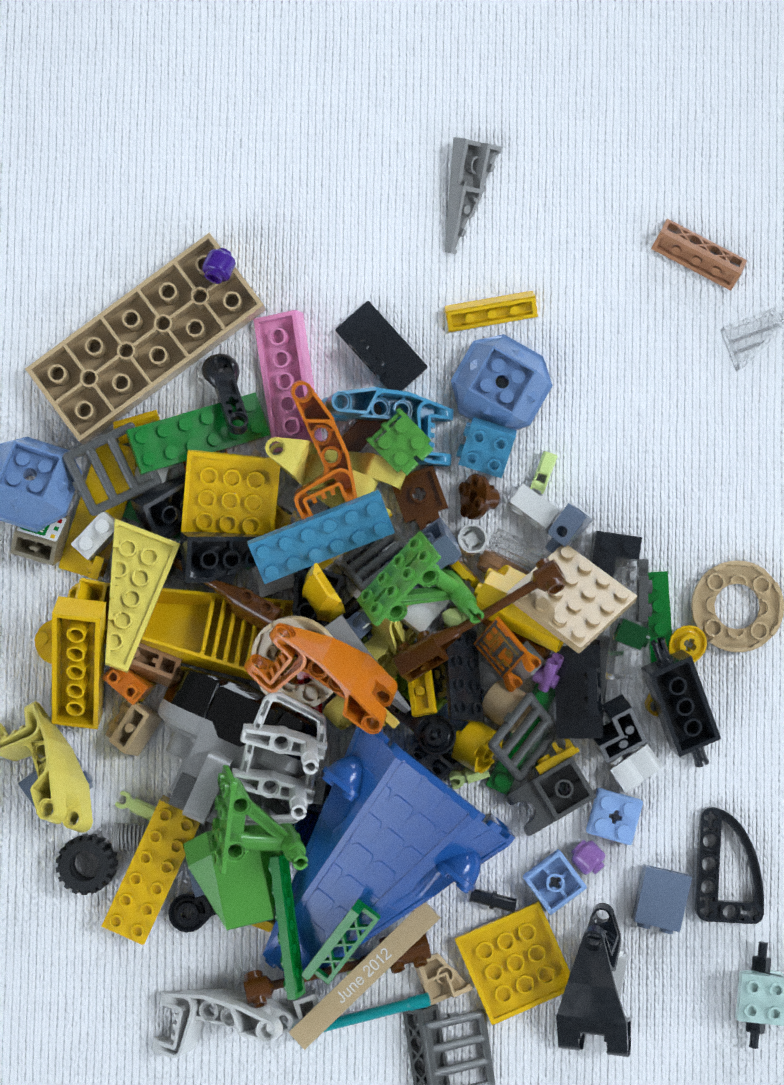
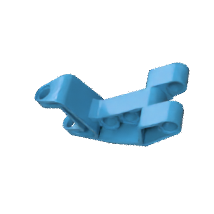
[321,387,454,467]

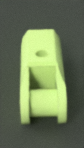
[530,451,558,494]

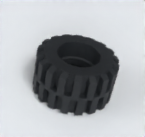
[55,833,118,895]

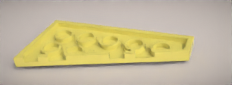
[105,519,180,673]

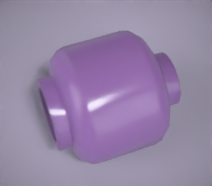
[571,840,606,875]

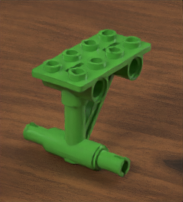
[357,531,484,626]
[210,765,308,874]

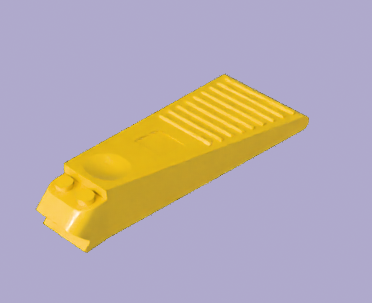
[67,578,297,684]

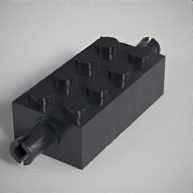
[640,637,721,767]

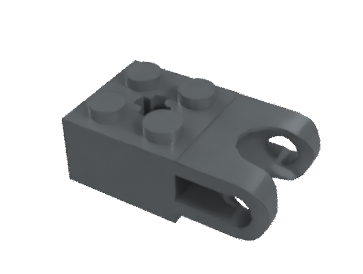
[505,756,596,836]

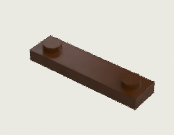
[329,404,387,452]

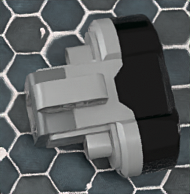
[157,665,317,824]

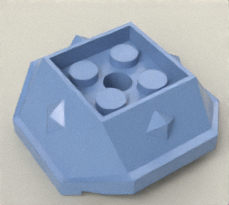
[450,334,553,430]
[0,437,83,533]

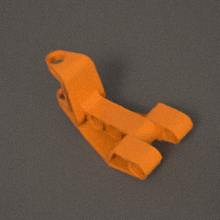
[290,380,357,520]
[244,623,398,734]

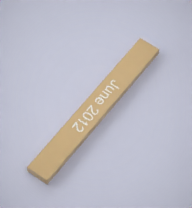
[289,902,441,1050]

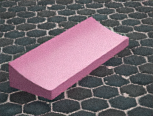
[253,310,323,453]

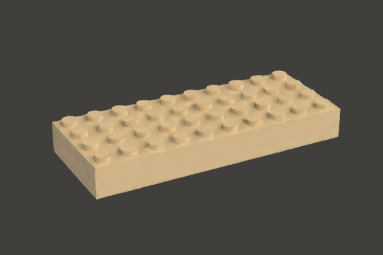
[25,232,266,444]

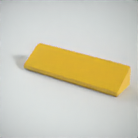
[444,291,538,332]

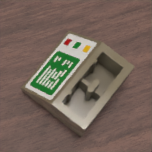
[10,515,71,566]

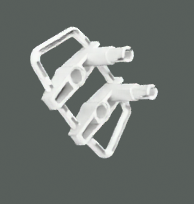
[232,692,328,825]

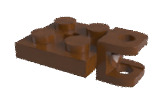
[391,465,448,531]

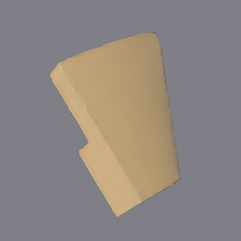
[415,953,473,1005]

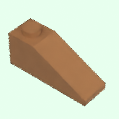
[129,643,182,687]

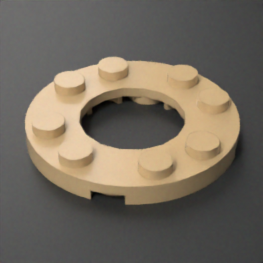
[691,561,784,652]
[251,616,334,709]

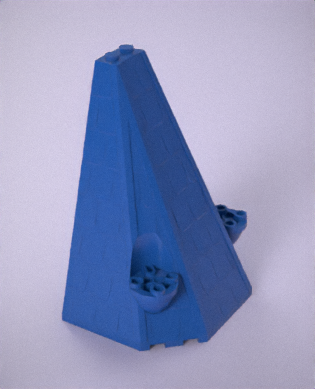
[262,726,515,977]

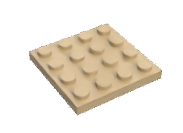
[506,545,637,654]

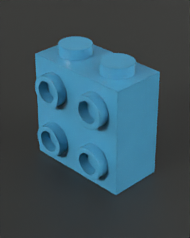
[456,417,517,479]

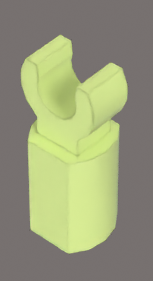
[448,767,490,789]
[115,790,156,821]

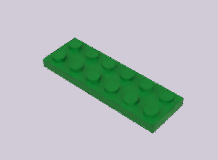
[126,392,271,475]

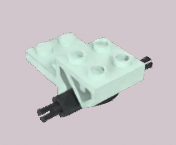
[735,941,784,1049]

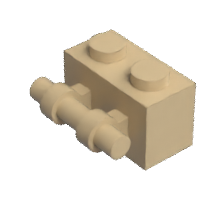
[105,700,162,756]

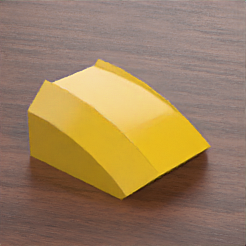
[302,563,346,622]

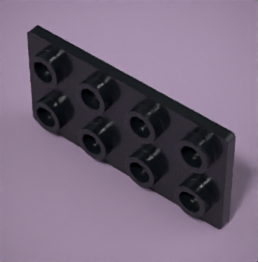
[335,301,428,391]
[431,626,483,722]
[554,645,603,739]

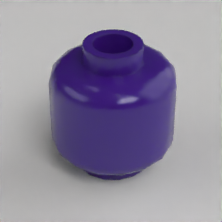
[202,248,236,284]

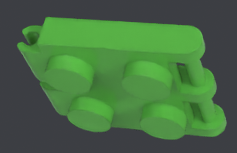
[366,408,433,475]

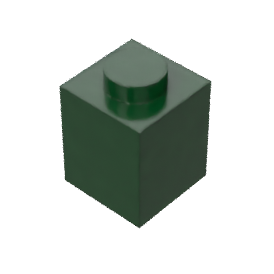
[612,618,650,651]

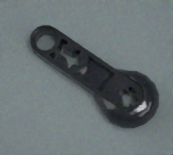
[202,354,249,435]
[385,694,456,755]
[168,893,216,933]

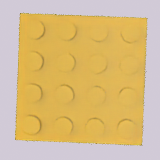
[181,450,280,535]
[454,900,570,1025]

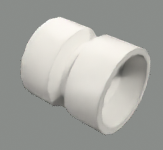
[456,524,488,556]

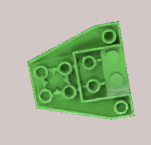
[183,825,280,931]

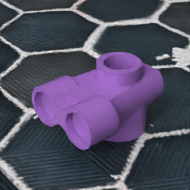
[532,653,564,692]

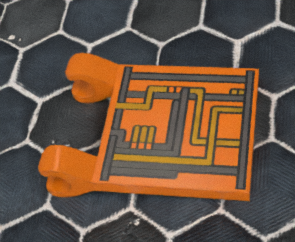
[474,617,541,692]

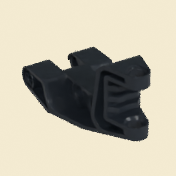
[556,903,631,1057]

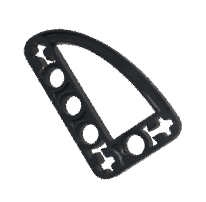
[695,806,764,924]

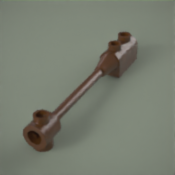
[126,522,284,630]
[393,558,566,682]
[243,933,431,1008]

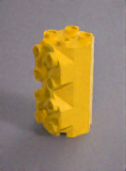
[474,565,564,653]

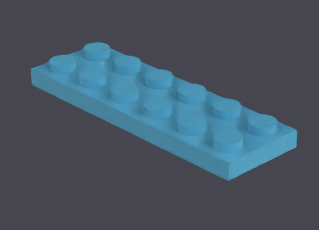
[247,490,395,584]

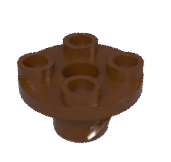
[458,474,500,520]

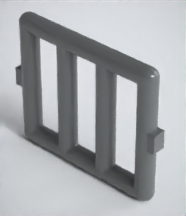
[63,422,162,516]
[337,525,409,592]
[488,692,556,782]
[422,1009,496,1085]

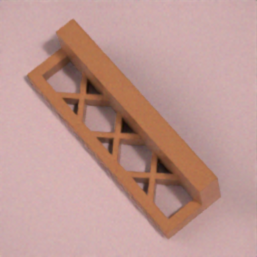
[651,218,747,291]

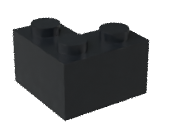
[589,531,642,578]
[592,694,648,764]

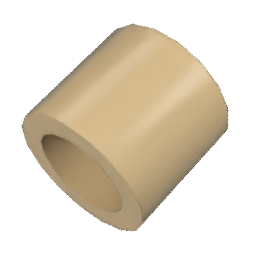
[482,679,532,733]

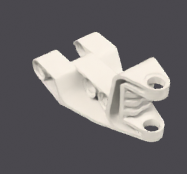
[151,988,299,1058]

